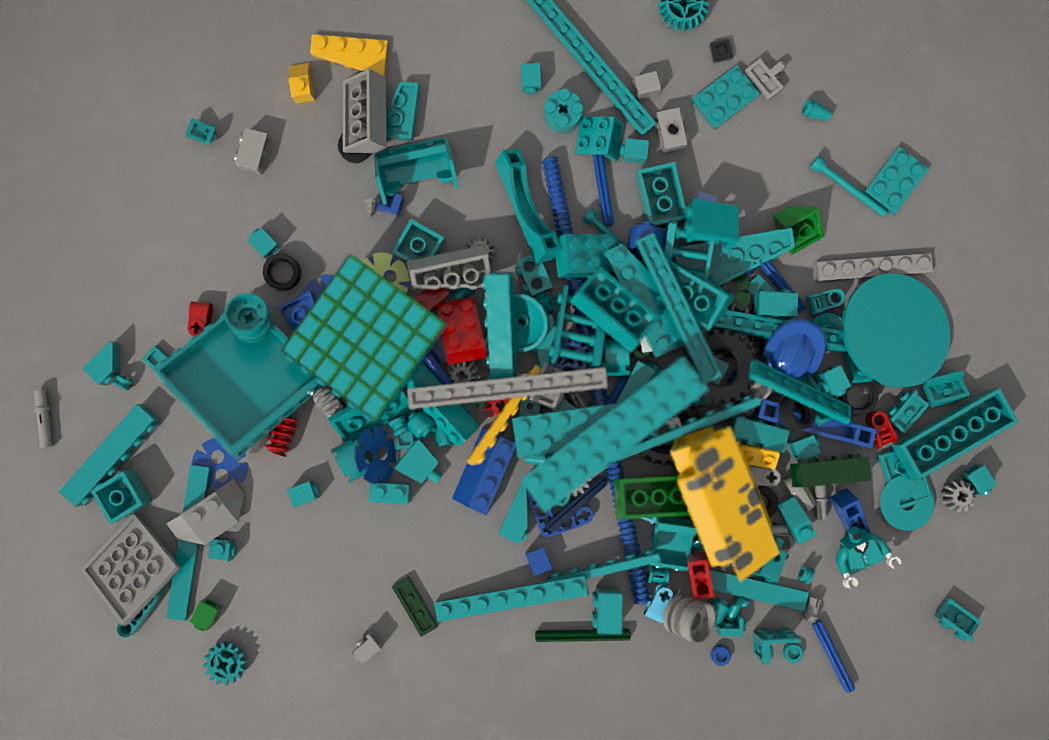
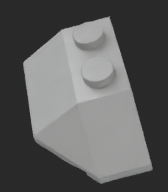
[166,478,244,545]

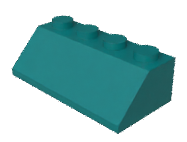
[570,266,660,352]

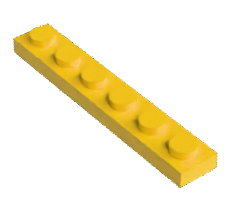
[466,365,541,466]

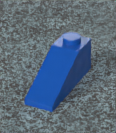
[830,488,871,535]

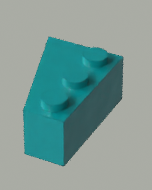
[727,414,790,453]

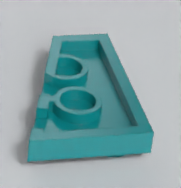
[386,82,421,141]

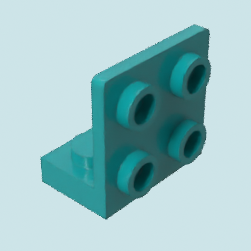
[575,117,624,161]
[753,627,801,664]

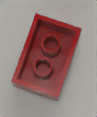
[436,297,486,365]

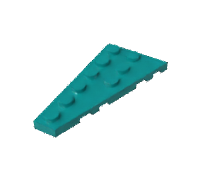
[676,228,795,286]

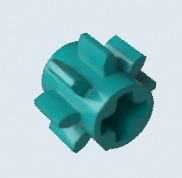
[536,293,556,315]

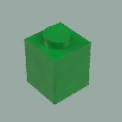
[190,598,223,631]

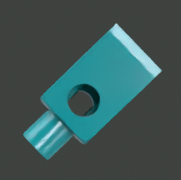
[394,438,443,484]
[751,536,787,582]

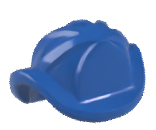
[762,319,826,380]

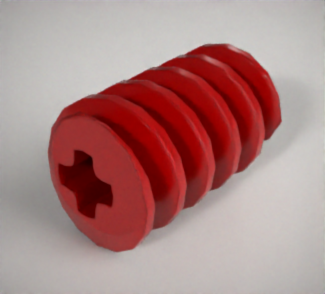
[265,416,300,457]

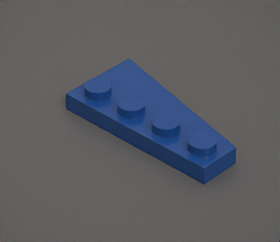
[277,291,316,331]

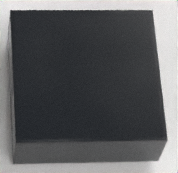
[709,39,733,63]

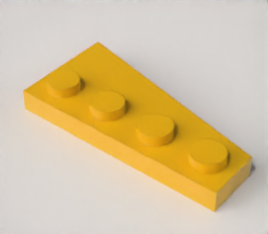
[310,34,388,76]

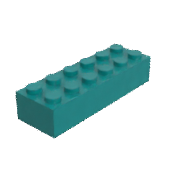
[891,388,1019,480]
[512,402,622,458]

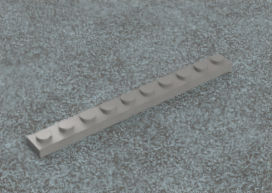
[407,368,607,409]

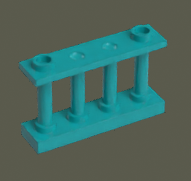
[664,221,718,280]
[548,285,605,370]

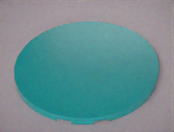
[842,273,950,388]

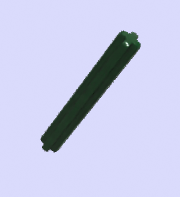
[535,629,631,642]

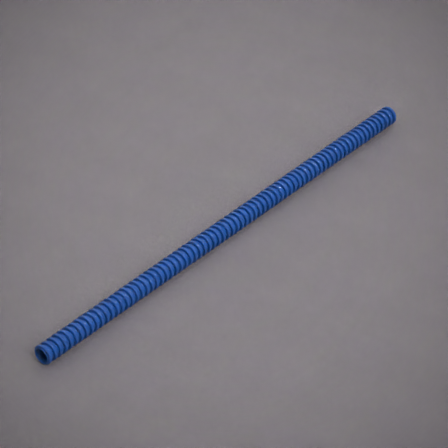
[542,157,651,604]

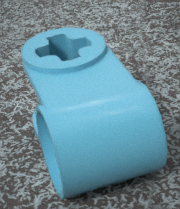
[644,583,673,623]

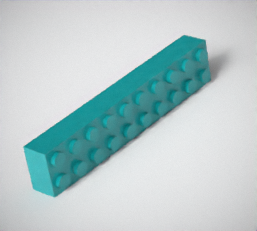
[521,357,709,512]

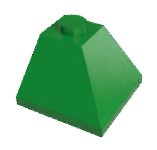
[773,206,825,255]

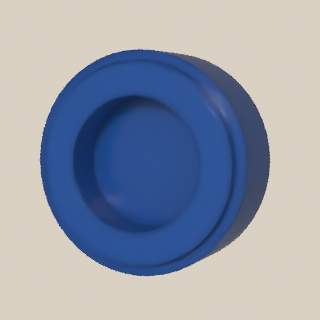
[710,645,731,666]

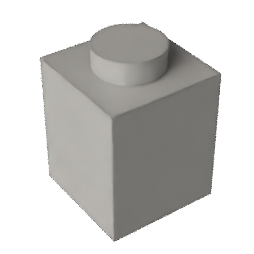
[632,71,663,101]

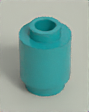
[710,597,730,627]

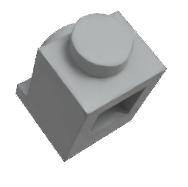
[352,630,383,664]

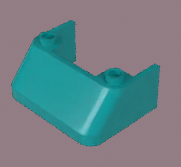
[374,137,459,205]

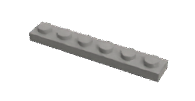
[815,253,933,282]

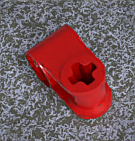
[187,301,213,336]
[865,411,897,449]

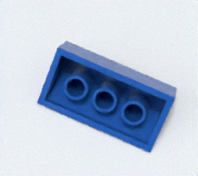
[452,428,516,515]

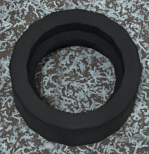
[263,253,302,291]
[838,380,879,415]
[778,396,816,431]

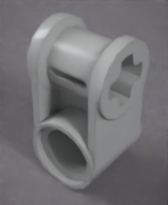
[749,466,781,486]

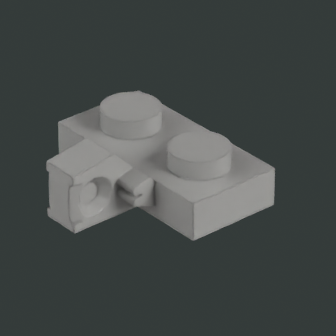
[744,58,786,101]

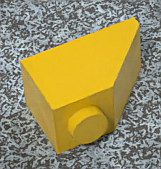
[288,63,315,104]

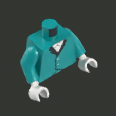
[835,526,901,589]

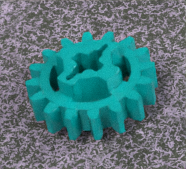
[203,641,247,686]

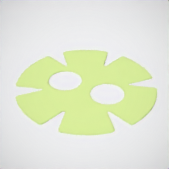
[362,253,410,293]

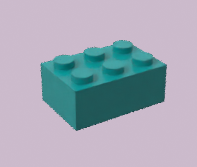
[635,162,687,228]
[555,234,616,278]

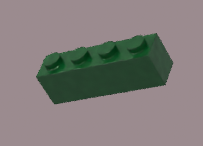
[790,454,871,487]

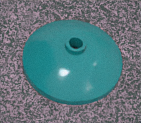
[514,294,548,352]

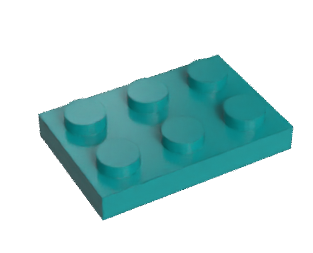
[691,65,760,130]
[863,147,929,215]

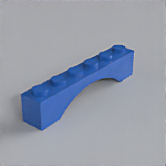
[753,399,877,449]

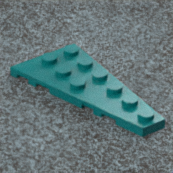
[603,244,708,358]

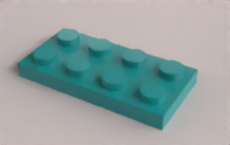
[328,389,415,442]

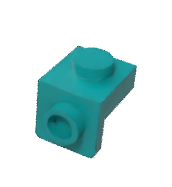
[185,118,217,145]

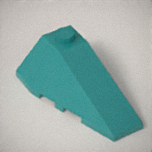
[667,259,735,331]

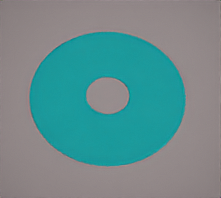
[880,475,934,531]

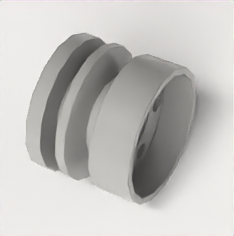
[663,593,716,644]

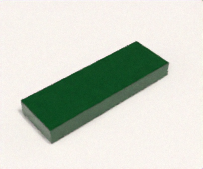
[392,576,438,637]

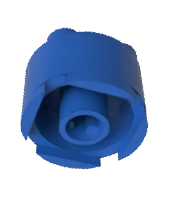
[626,221,668,262]

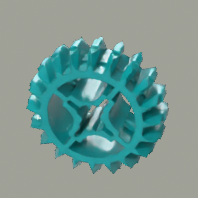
[657,0,709,33]

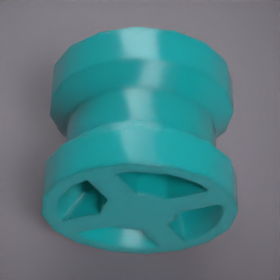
[388,415,409,437]

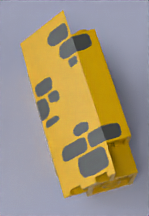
[671,426,779,582]

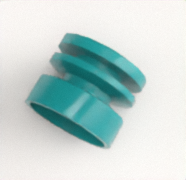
[224,293,273,343]

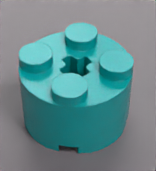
[544,89,583,133]
[602,337,631,376]
[331,438,371,483]

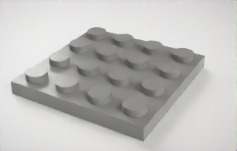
[80,513,181,626]

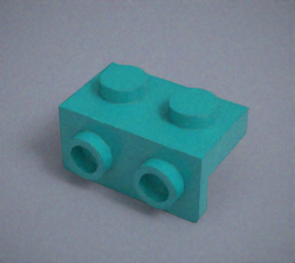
[922,370,970,408]
[887,390,929,434]
[934,597,982,642]

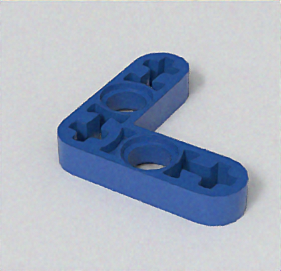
[527,490,594,537]

